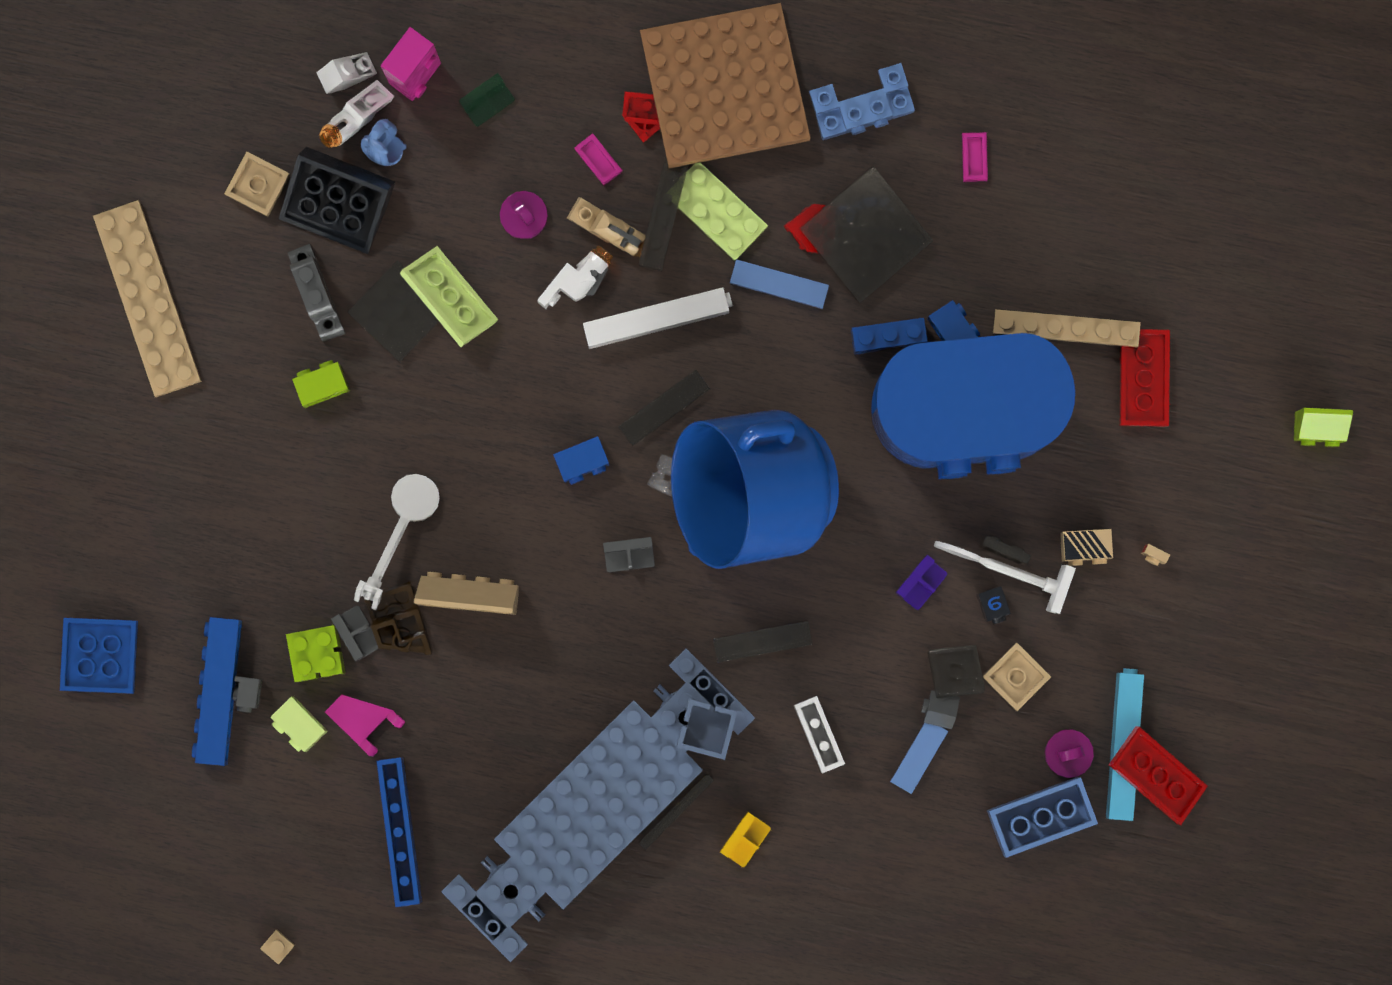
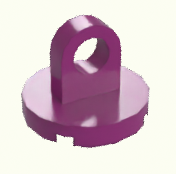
[500,191,548,239]
[1045,729,1094,778]

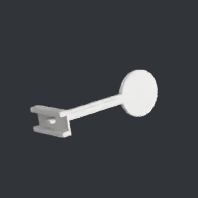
[354,474,440,610]
[934,541,1076,614]

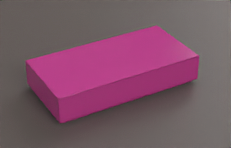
[962,132,988,182]
[574,133,623,186]

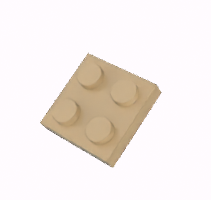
[224,152,290,217]
[982,643,1051,711]

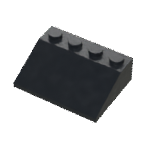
[279,147,395,254]

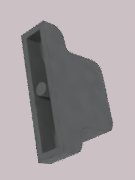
[288,244,346,342]

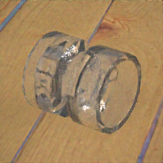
[647,454,672,497]

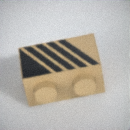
[1060,529,1113,566]

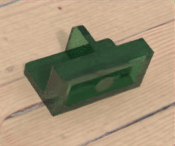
[459,73,515,127]

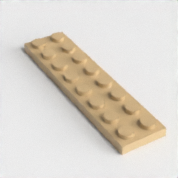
[93,200,202,397]

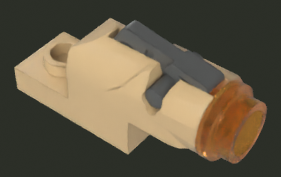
[567,197,651,258]

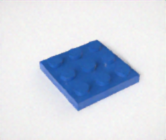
[60,618,138,694]

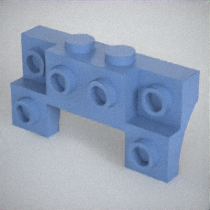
[809,63,915,140]

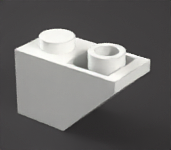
[316,52,377,94]

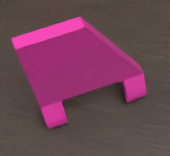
[325,695,405,757]

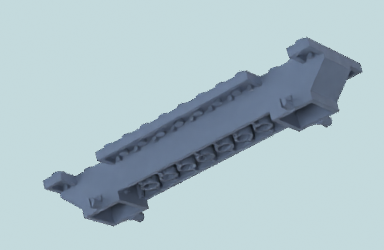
[441,649,755,962]

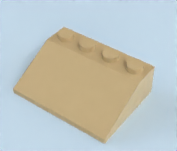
[414,572,519,615]

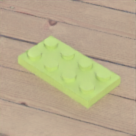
[665,162,768,261]
[400,246,498,347]

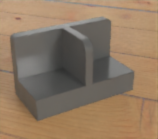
[603,537,655,572]
[331,606,379,661]

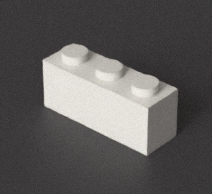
[794,696,845,773]

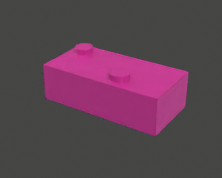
[381,27,441,101]

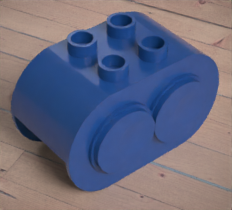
[871,333,1075,479]

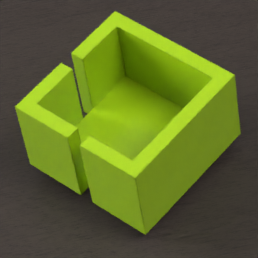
[286,625,346,682]

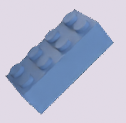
[987,777,1098,857]

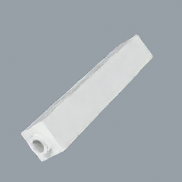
[583,287,732,349]

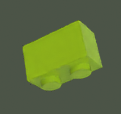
[292,360,350,408]

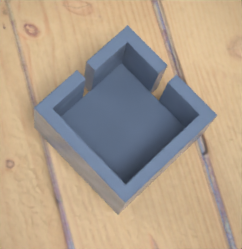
[677,699,737,760]

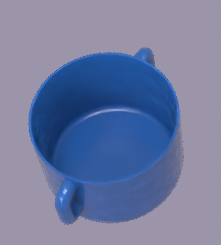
[671,410,839,569]

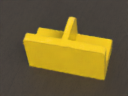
[720,812,771,867]

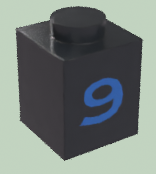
[976,586,1011,625]

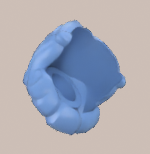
[361,119,407,166]

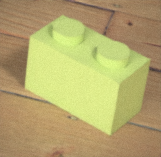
[271,697,328,752]

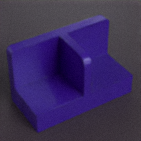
[895,555,947,610]

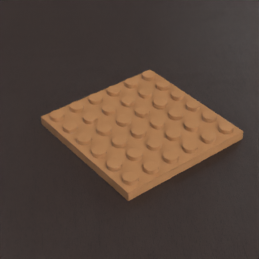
[640,3,810,168]

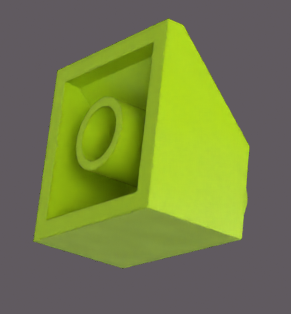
[1294,408,1353,447]

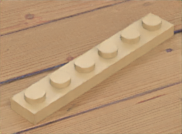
[993,309,1141,347]

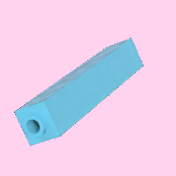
[1106,668,1144,821]

